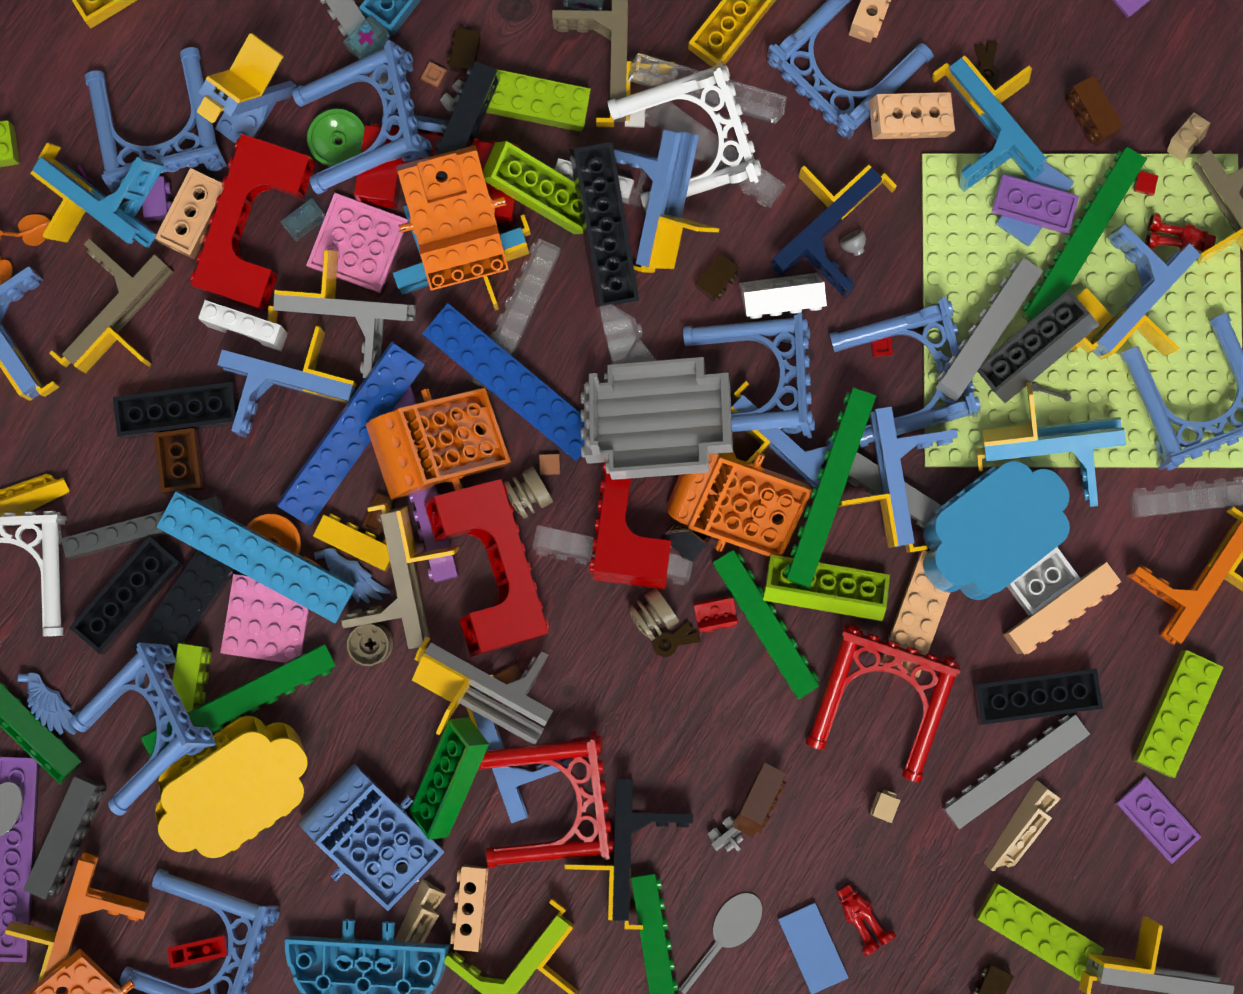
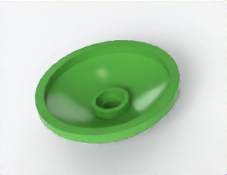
[307,109,365,167]

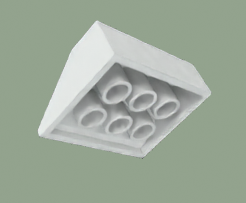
[739,273,827,319]

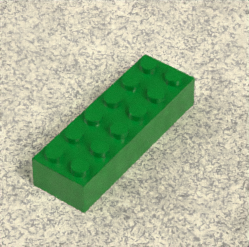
[409,717,489,840]

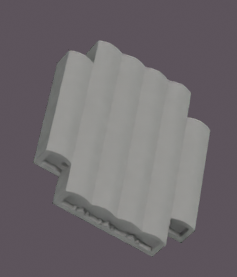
[581,357,733,480]

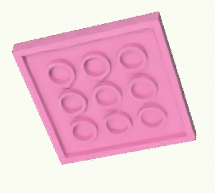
[306,193,408,294]
[220,574,309,663]

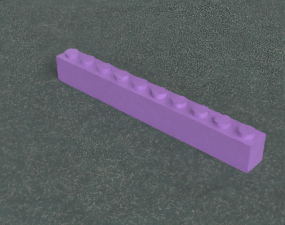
[392,385,459,583]

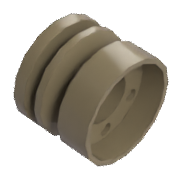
[504,466,553,519]
[628,588,679,641]
[347,623,394,666]

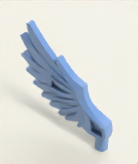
[314,548,391,603]
[17,673,76,735]

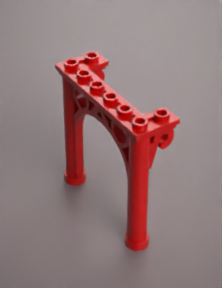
[806,624,961,782]
[478,730,615,868]

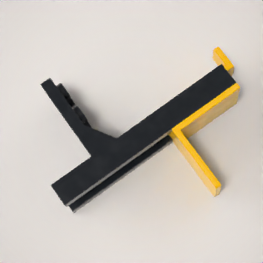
[565,779,693,930]

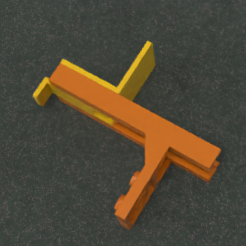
[1126,507,1243,645]
[5,852,149,993]

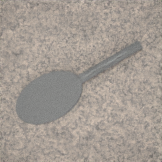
[0,782,23,837]
[679,893,762,994]

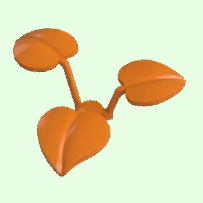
[0,214,50,285]

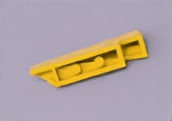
[0,474,69,517]

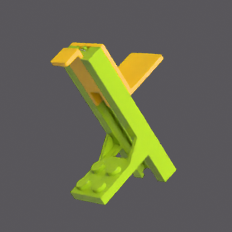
[444,898,579,994]

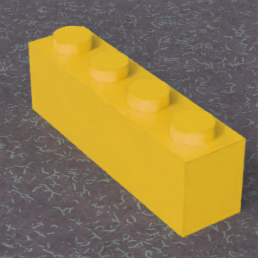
[313,514,391,572]

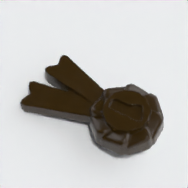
[974,41,1000,87]
[652,622,701,657]

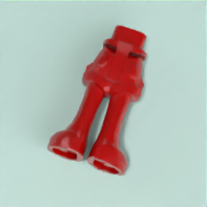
[1145,212,1216,252]
[837,884,896,957]

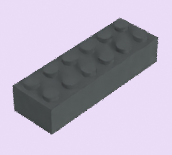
[977,290,1099,403]
[23,776,106,900]

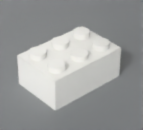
[1007,547,1081,616]

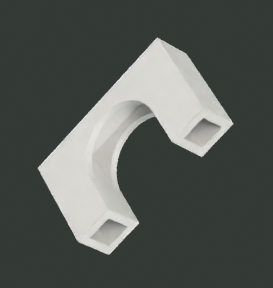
[198,300,288,351]

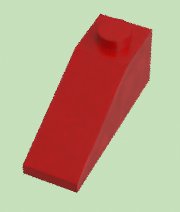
[167,935,228,968]

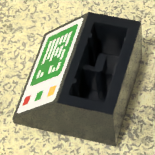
[660,524,712,562]

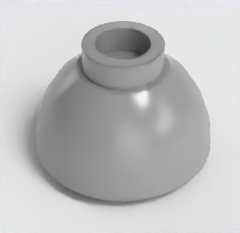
[839,230,866,256]

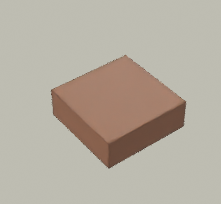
[420,61,447,88]
[539,454,560,475]

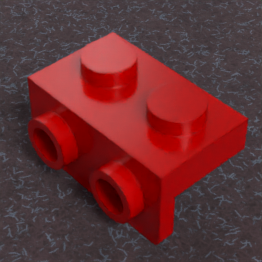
[693,595,738,633]

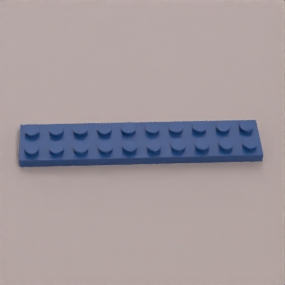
[422,303,584,462]
[276,341,425,526]

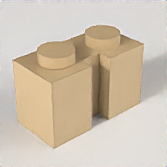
[1167,113,1210,162]
[869,789,900,823]

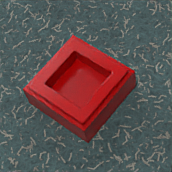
[1134,171,1158,196]
[871,337,893,358]

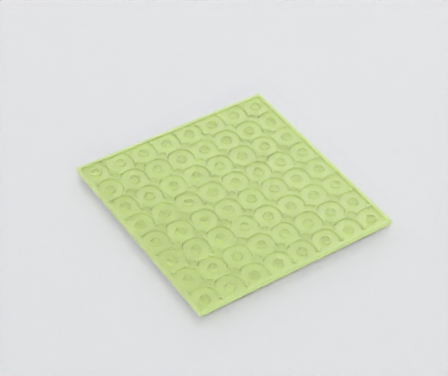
[921,154,1243,468]

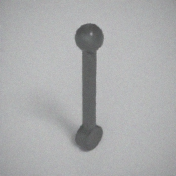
[1031,383,1071,401]

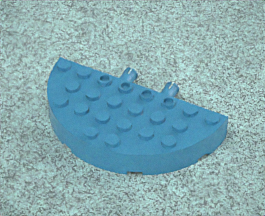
[285,919,450,994]

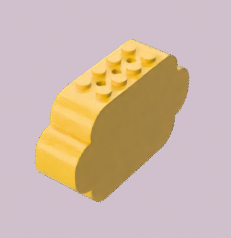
[155,716,307,858]

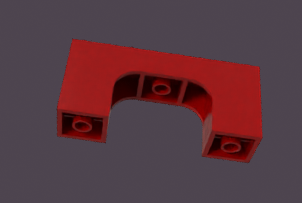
[354,124,523,226]
[190,134,316,311]
[590,462,671,589]
[424,479,549,658]

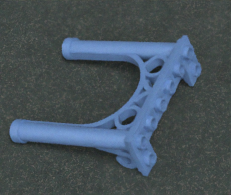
[767,0,934,140]
[292,40,432,194]
[85,47,227,193]
[829,296,981,447]
[683,312,815,438]
[1120,313,1243,471]
[71,643,216,816]
[120,869,280,994]

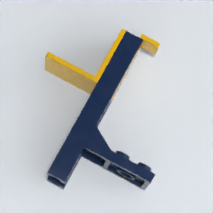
[771,165,897,299]

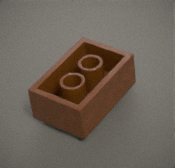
[1066,75,1123,147]
[154,428,205,495]
[731,763,786,838]

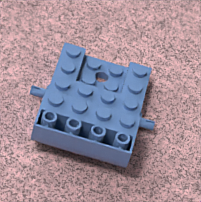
[298,763,445,911]

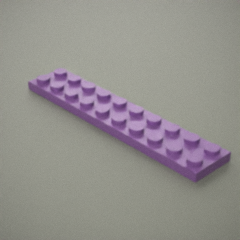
[0,757,39,962]

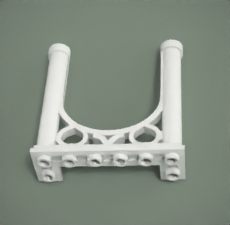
[607,61,762,212]
[0,511,67,637]

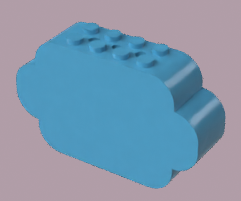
[923,461,1070,600]

